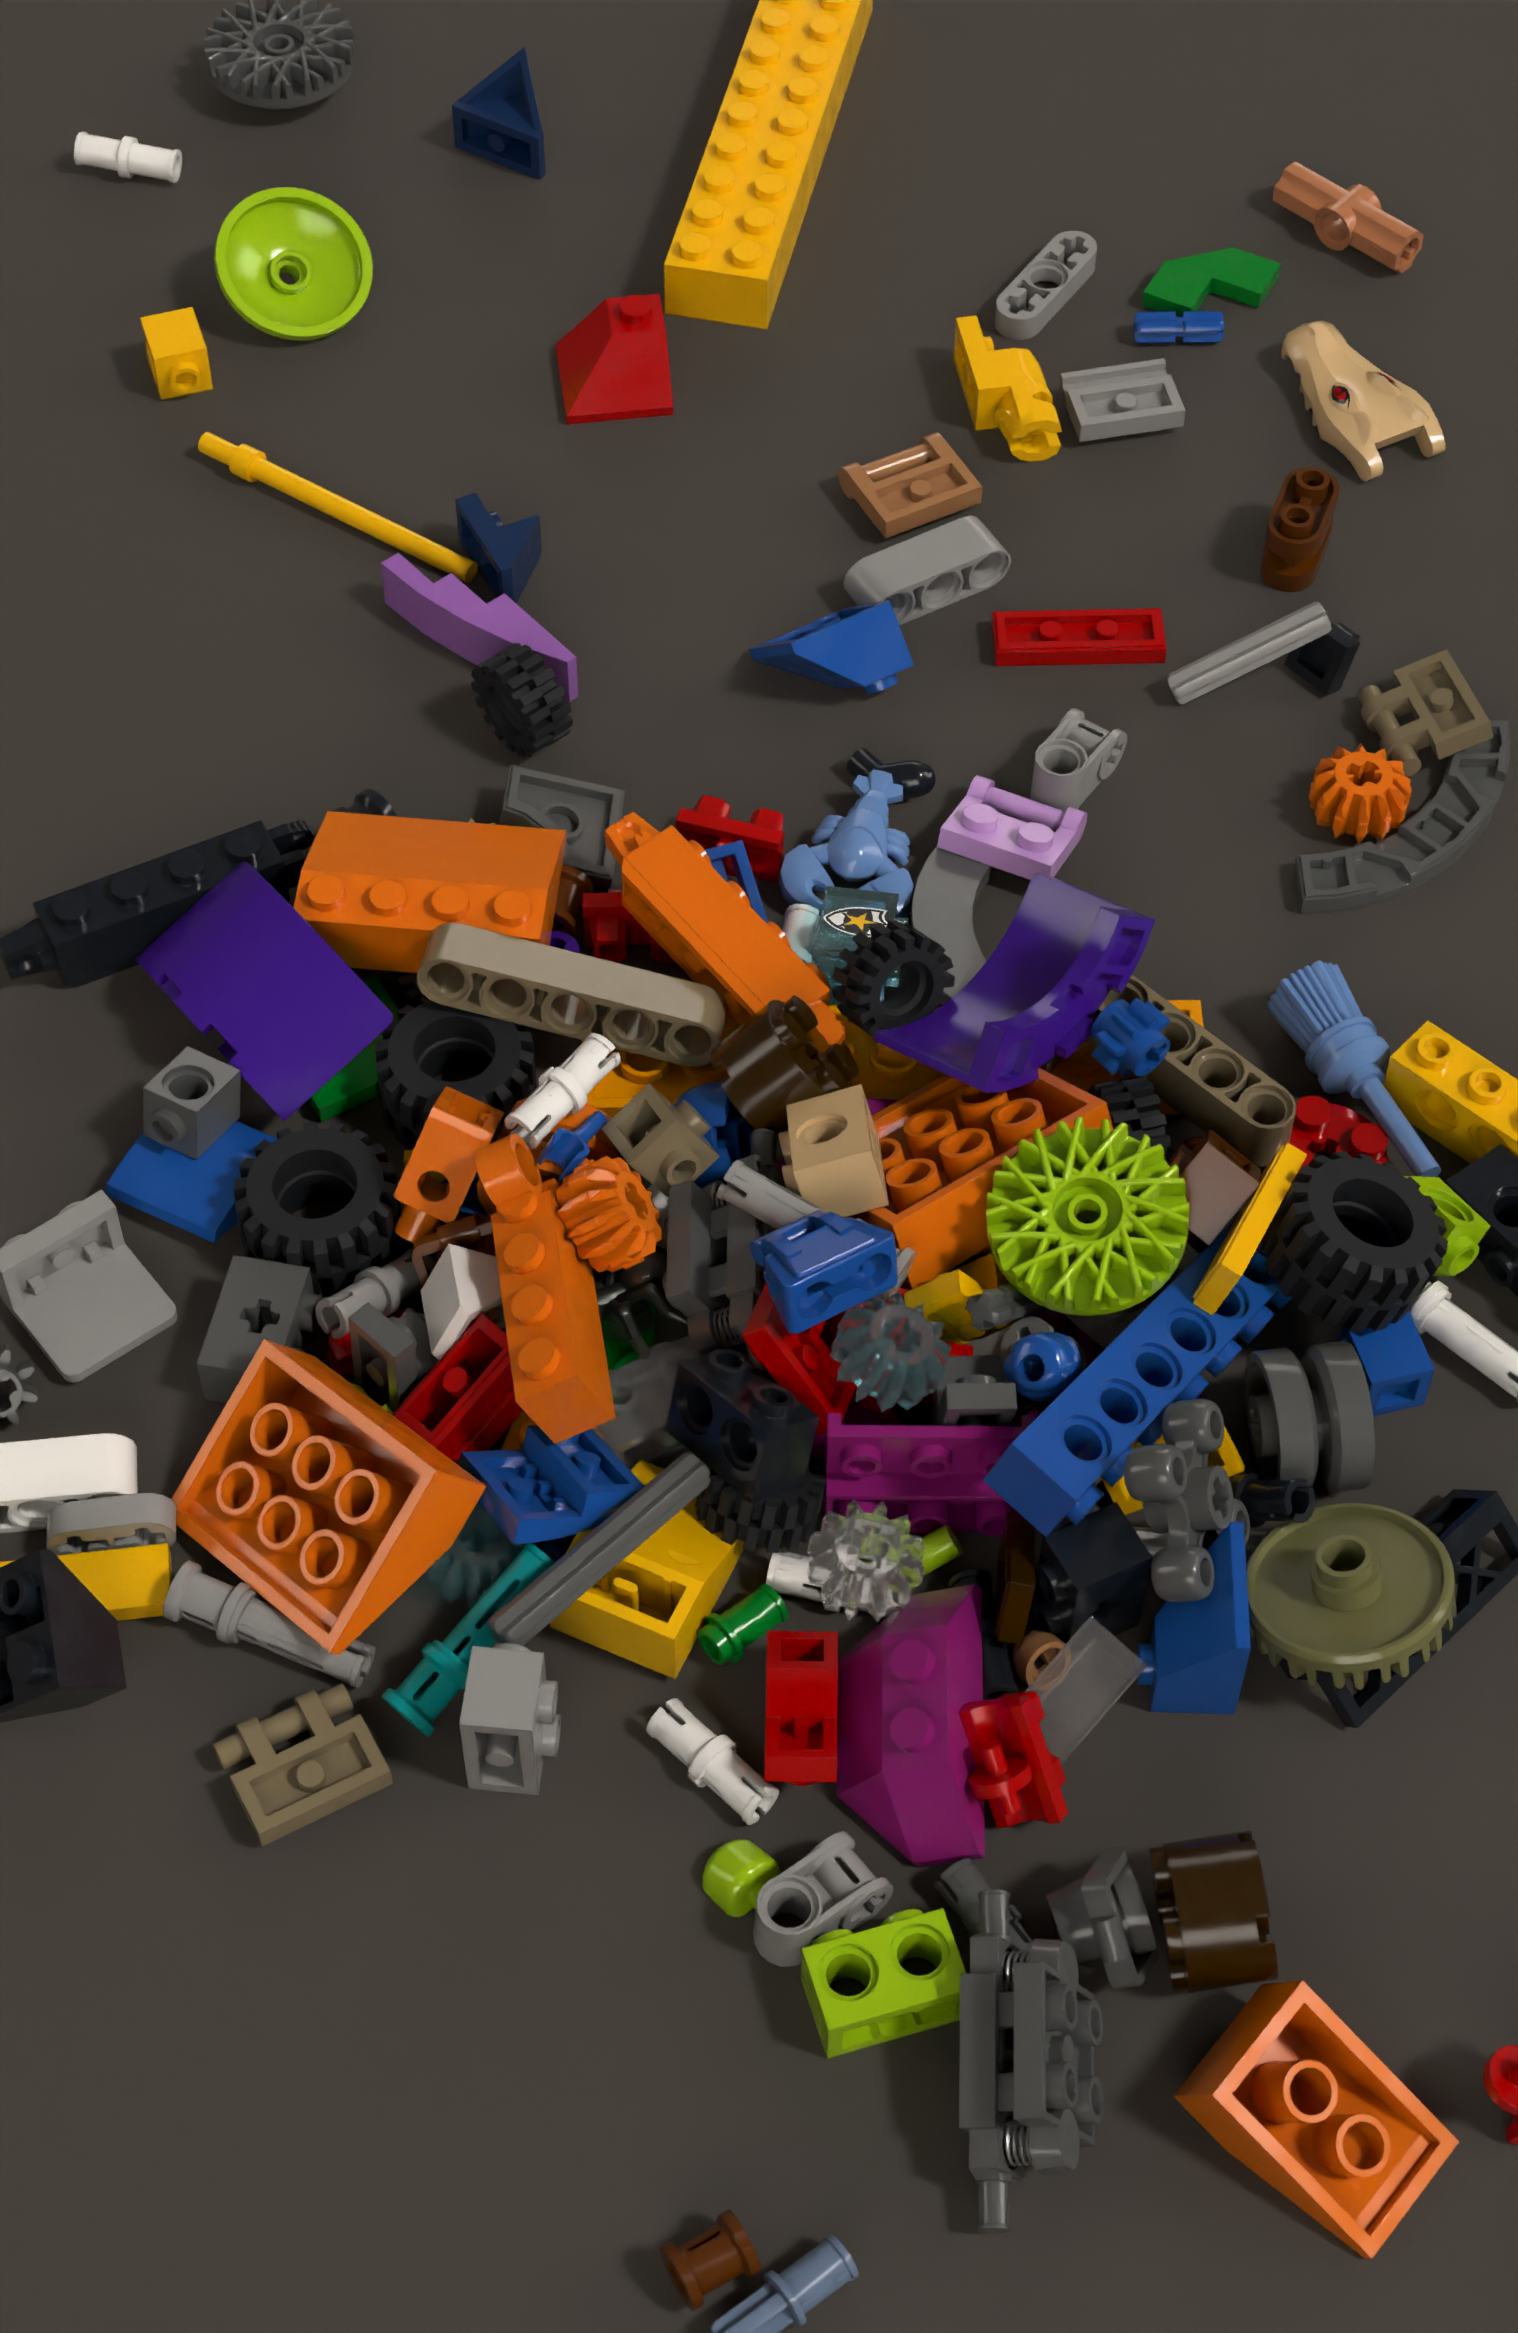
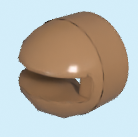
[1011,1630,1073,1693]

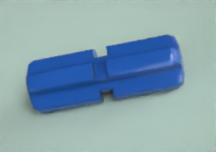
[1133,311,1225,344]

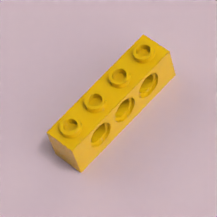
[1383,1020,1518,1164]

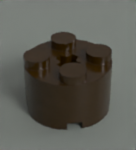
[711,996,860,1135]
[1149,1830,1278,1993]

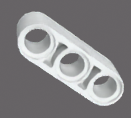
[0,1433,138,1533]

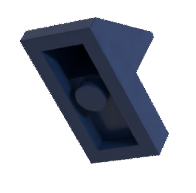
[455,492,542,603]

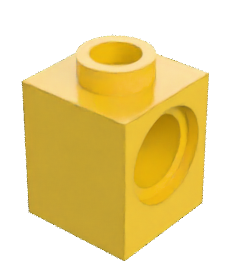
[140,307,213,400]

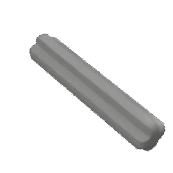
[1167,602,1332,704]

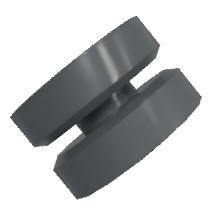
[1243,1341,1376,1493]

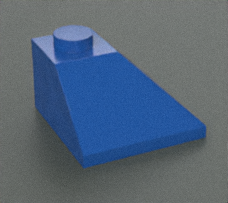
[749,600,914,694]
[1136,1522,1251,1715]

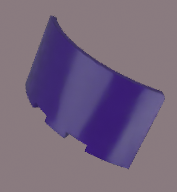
[135,861,393,1121]
[873,873,1155,1093]

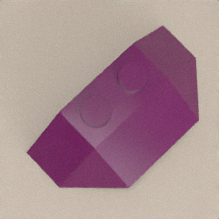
[836,1584,985,1868]

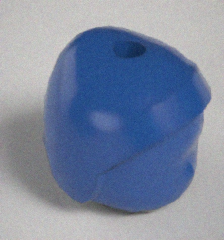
[1003,1332,1082,1402]

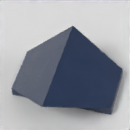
[452,47,546,180]

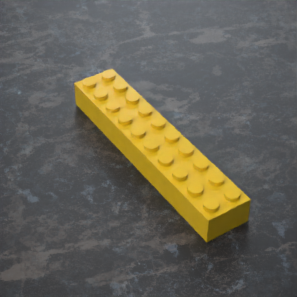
[664,0,873,330]

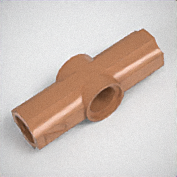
[1273,161,1424,274]

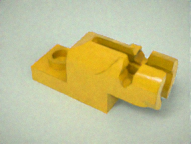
[953,315,1062,462]

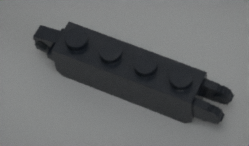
[0,820,316,988]

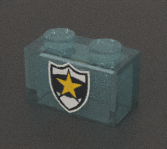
[811,886,908,1005]

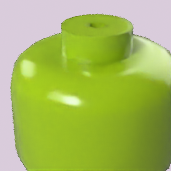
[702,1839,781,1917]

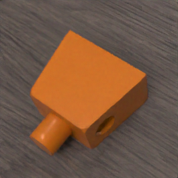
[393,1086,505,1243]

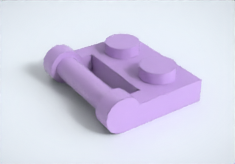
[937,775,1088,880]

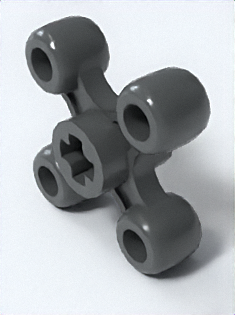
[1124,1399,1250,1603]

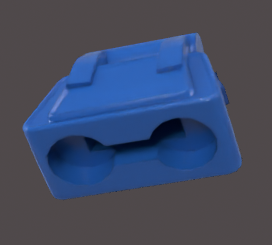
[750,1210,898,1334]

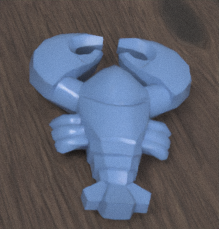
[778,769,915,927]

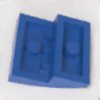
[105,1121,277,1243]
[458,1425,644,1545]

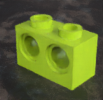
[801,1908,967,2059]

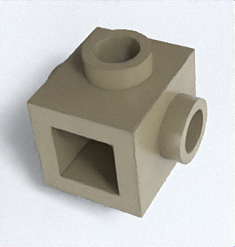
[601,1083,720,1198]

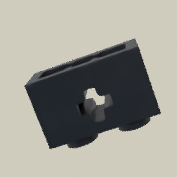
[1030,1502,1152,1655]

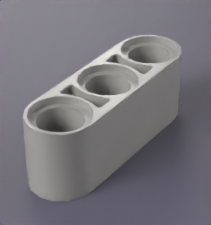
[843,516,1011,626]

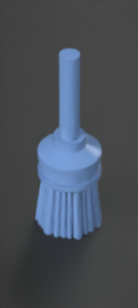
[1266,960,1441,1177]

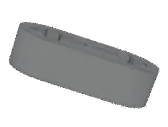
[46,1493,176,1556]

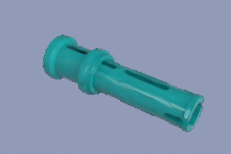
[381,1543,555,1737]

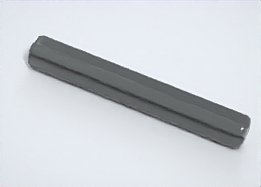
[489,1452,710,1646]

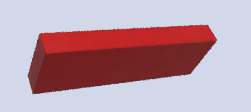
[991,608,1167,666]

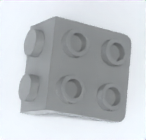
[0,1189,178,1383]

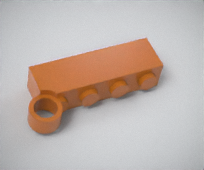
[475,1133,616,1444]

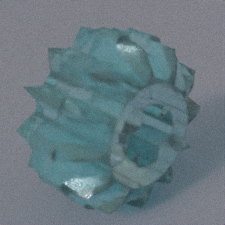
[829,1291,952,1412]
[426,1505,537,1608]

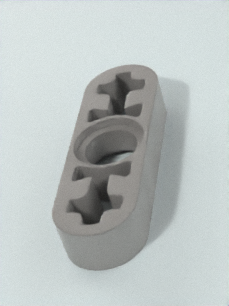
[995,231,1097,340]

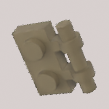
[1358,649,1494,776]
[212,1683,393,1847]

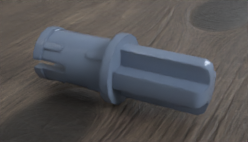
[710,2234,859,2333]

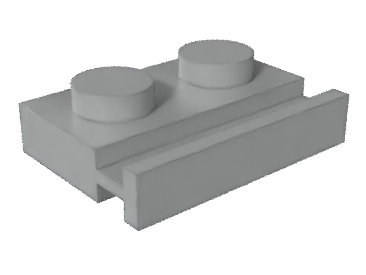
[1059,358,1186,442]

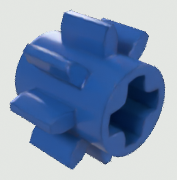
[1091,997,1170,1078]

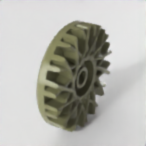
[1246,1503,1457,1690]

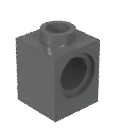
[143,1046,241,1160]

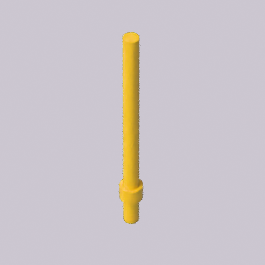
[198,432,478,583]

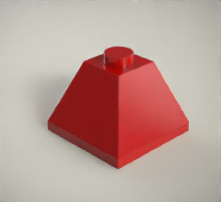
[555,294,673,425]

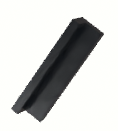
[1279,1489,1518,1728]

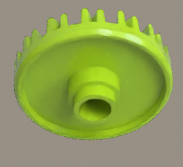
[986,1117,1189,1316]

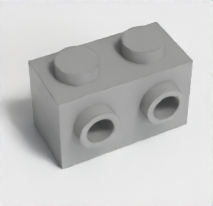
[459,1643,561,1795]

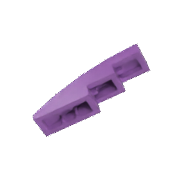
[381,552,578,702]

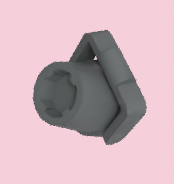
[1045,1847,1158,1989]

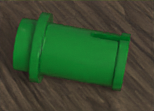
[697,1583,789,1665]

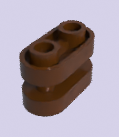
[1260,467,1339,592]

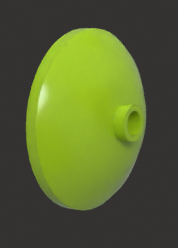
[214,187,373,341]

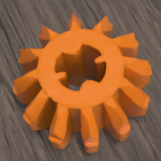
[1308,743,1412,844]
[556,1156,662,1273]

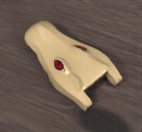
[1281,321,1446,482]

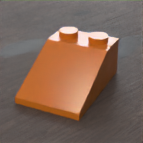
[1173,1980,1459,2259]

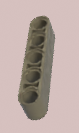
[417,922,727,1067]
[1086,975,1296,1167]

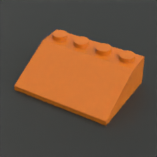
[293,811,567,973]
[844,1068,1114,1290]
[171,1339,487,1655]

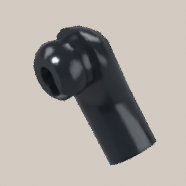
[846,748,936,801]

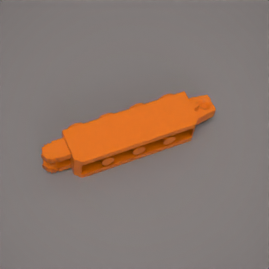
[605,812,845,1047]

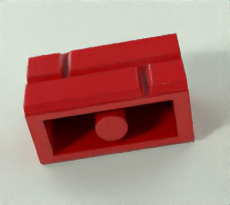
[392,1313,523,1464]

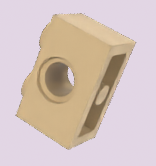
[779,1084,889,1218]

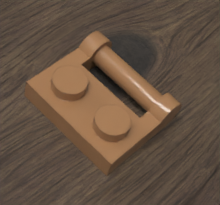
[838,432,983,539]

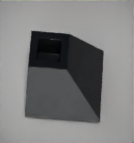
[0,1549,127,1723]

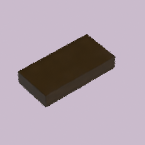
[995,1508,1035,1645]

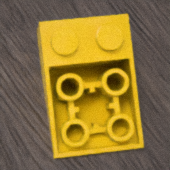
[550,1460,745,1679]

